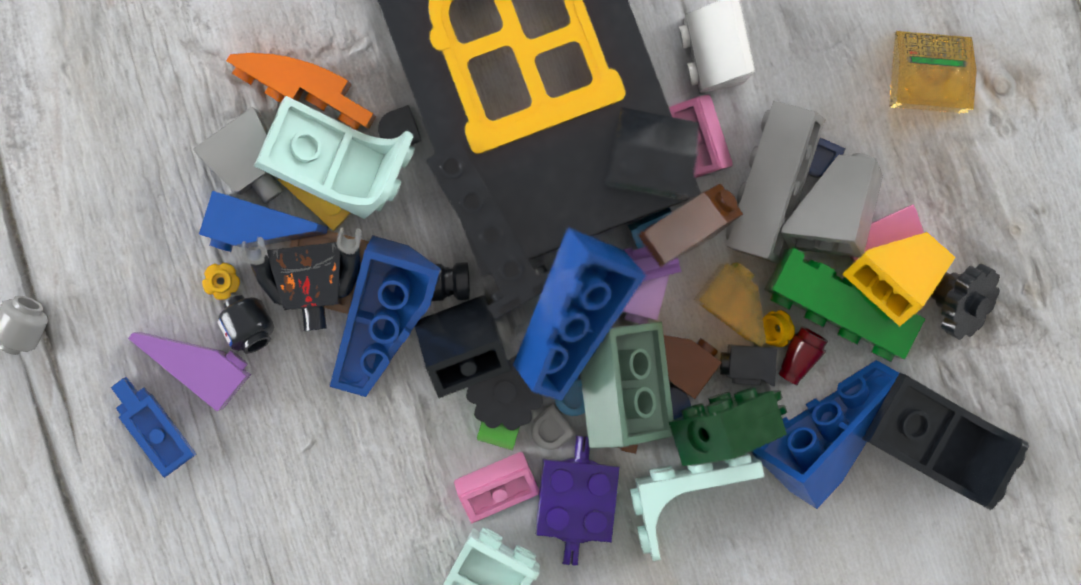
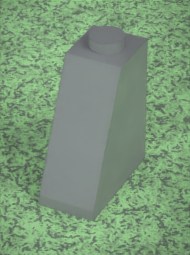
[781,153,883,257]

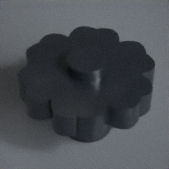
[931,263,1000,340]
[466,355,543,431]

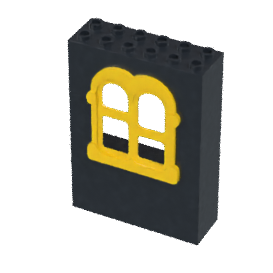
[377,0,701,277]

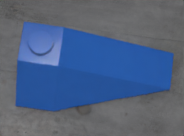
[329,235,441,397]
[751,360,899,509]

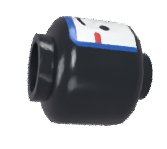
[217,295,274,354]

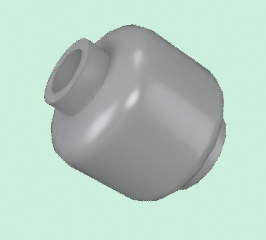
[0,296,48,355]

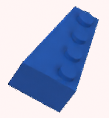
[513,228,647,401]

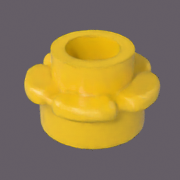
[202,263,240,300]
[759,310,795,347]

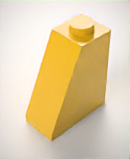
[842,232,956,326]

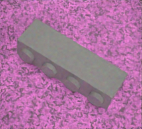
[726,100,826,264]

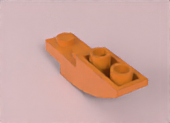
[226,53,376,130]

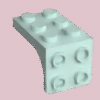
[254,96,414,219]
[630,454,764,561]
[443,527,540,585]

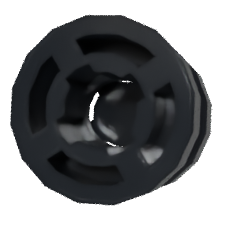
[432,262,470,302]

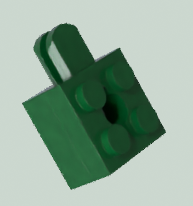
[669,387,787,466]

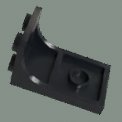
[863,372,1029,510]

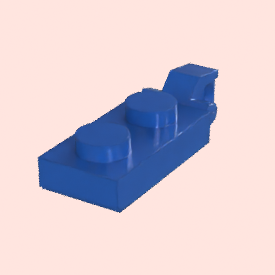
[110,377,196,478]

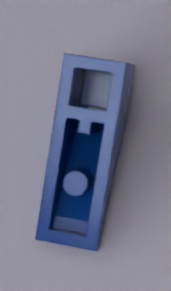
[199,191,329,252]

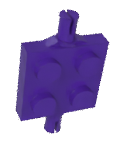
[535,435,620,566]

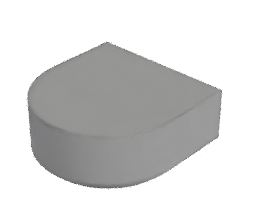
[531,404,576,450]

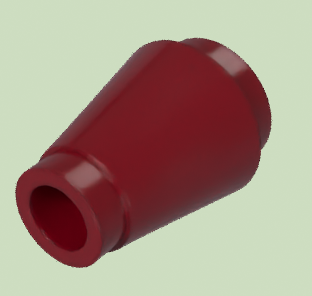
[778,326,828,385]

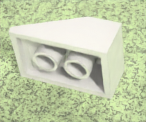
[679,0,755,94]

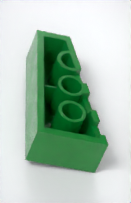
[764,248,926,362]

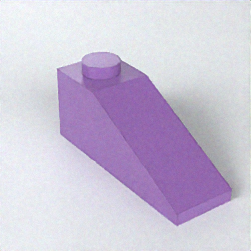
[128,332,252,411]

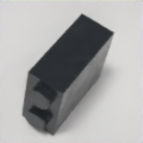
[415,295,512,398]

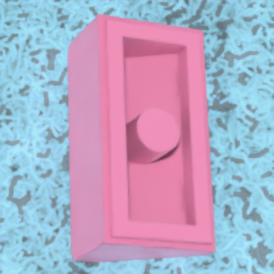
[669,94,733,178]
[850,204,924,263]
[454,452,540,524]

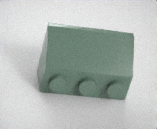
[581,322,674,448]

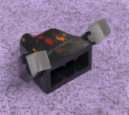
[242,227,362,331]

